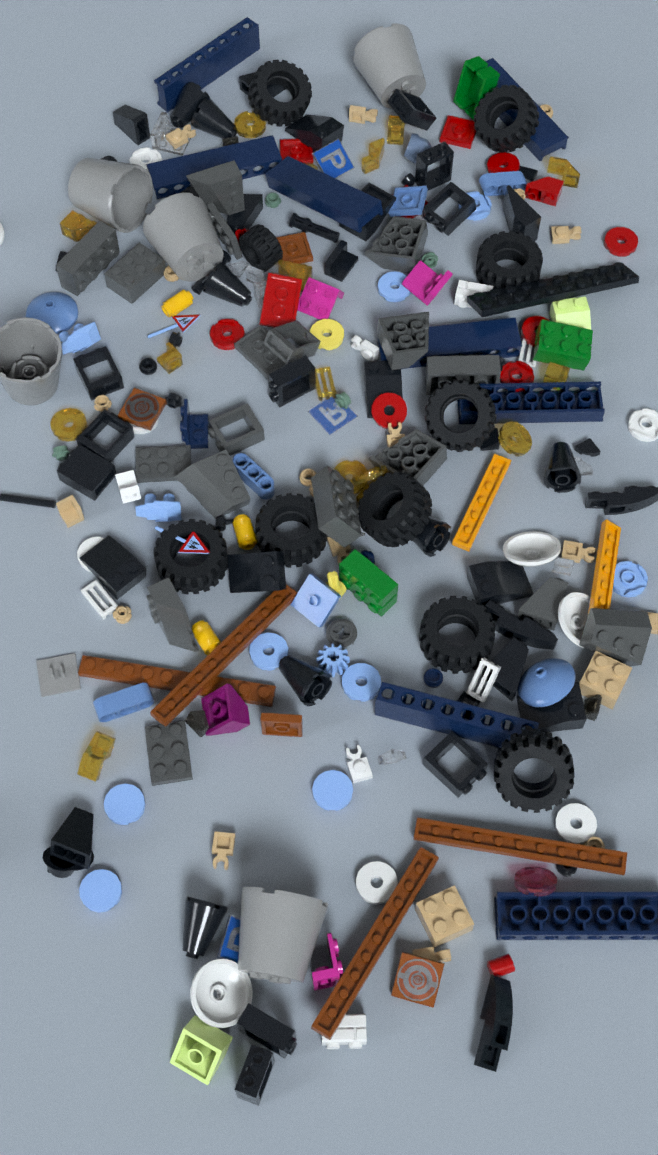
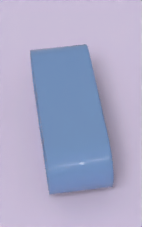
[479,171,527,196]
[233,453,275,500]
[93,683,155,722]

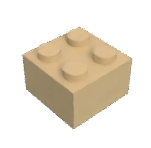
[579,651,632,710]
[415,885,474,948]

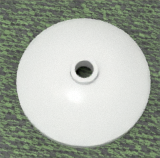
[503,531,561,567]
[558,592,590,648]
[190,959,253,1028]

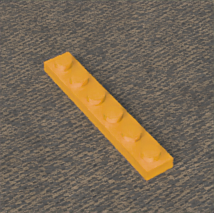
[452,454,512,552]
[588,519,621,614]

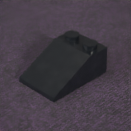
[285,115,344,152]
[339,182,396,241]
[503,185,541,242]
[364,361,403,418]
[80,535,146,600]
[227,551,286,593]
[467,561,534,606]
[517,682,587,733]

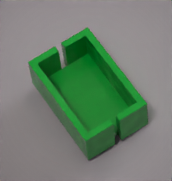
[453,56,500,119]
[533,319,593,371]
[339,549,398,617]

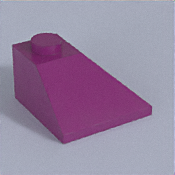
[201,684,250,736]

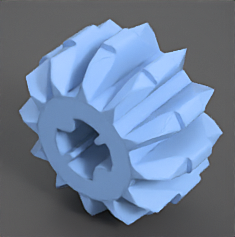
[316,643,350,678]

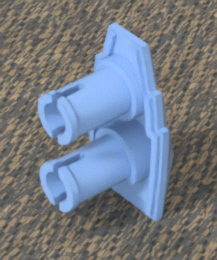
[59,322,101,355]
[135,493,182,522]

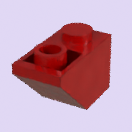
[525,176,564,207]

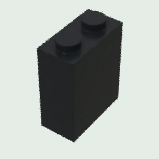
[57,445,117,501]

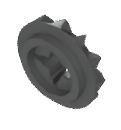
[326,619,357,648]

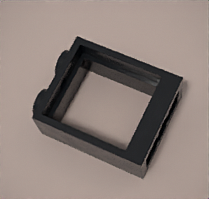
[387,89,437,131]
[415,141,454,191]
[423,182,476,236]
[73,346,124,401]
[268,355,316,408]
[76,409,135,463]
[423,731,488,798]
[237,1003,297,1059]
[234,1045,275,1106]

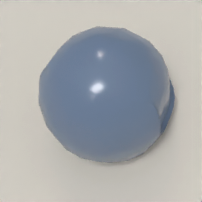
[404,133,432,164]

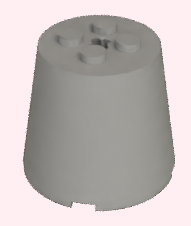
[353,23,426,109]
[68,158,153,233]
[143,193,223,282]
[0,318,62,405]
[238,887,328,984]

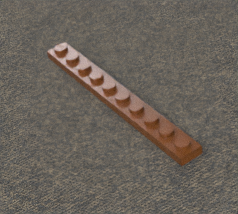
[150,585,298,727]
[78,655,276,707]
[414,818,627,875]
[311,847,439,1040]

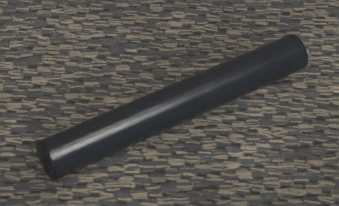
[0,493,56,508]

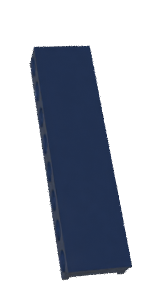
[154,17,260,113]
[485,58,569,161]
[146,135,282,199]
[265,156,383,233]
[377,318,522,369]
[457,381,605,424]
[375,682,539,748]
[494,892,658,940]

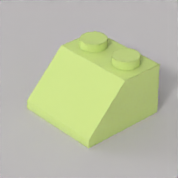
[549,296,591,330]
[170,1015,233,1085]

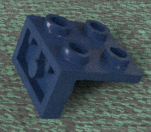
[180,399,209,449]

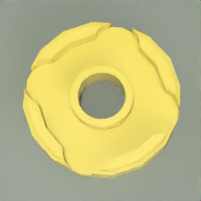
[310,319,344,350]

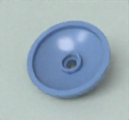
[26,292,78,334]
[518,658,576,707]

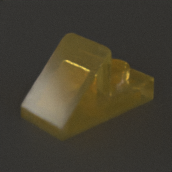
[387,115,405,145]

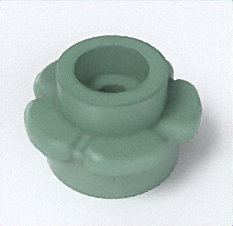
[265,192,281,208]
[422,252,438,268]
[335,392,351,409]
[52,446,70,461]

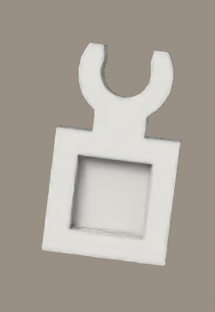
[351,335,379,361]
[346,745,373,784]

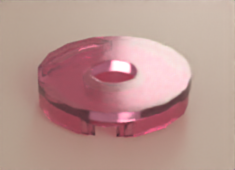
[514,866,557,896]

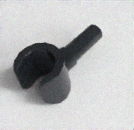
[216,517,234,531]

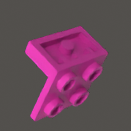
[401,261,453,306]
[297,277,344,320]
[312,933,343,991]

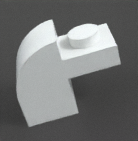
[115,470,141,504]

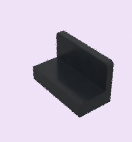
[324,240,358,282]

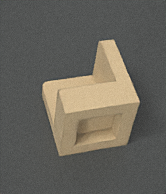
[56,495,84,528]

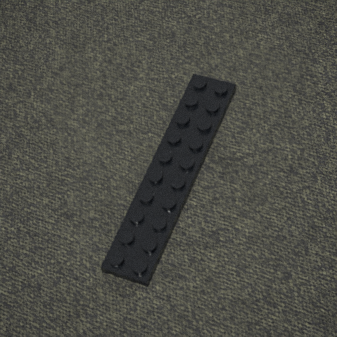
[467,262,639,317]

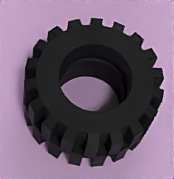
[239,224,283,272]

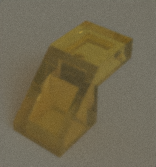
[362,138,385,174]
[547,156,580,188]
[77,731,116,782]

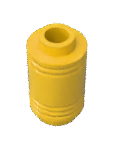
[161,289,193,318]
[232,514,257,550]
[192,620,221,655]

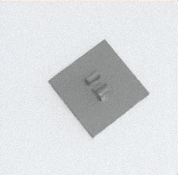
[36,653,81,697]

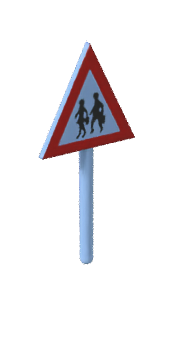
[147,315,200,338]
[155,526,210,554]

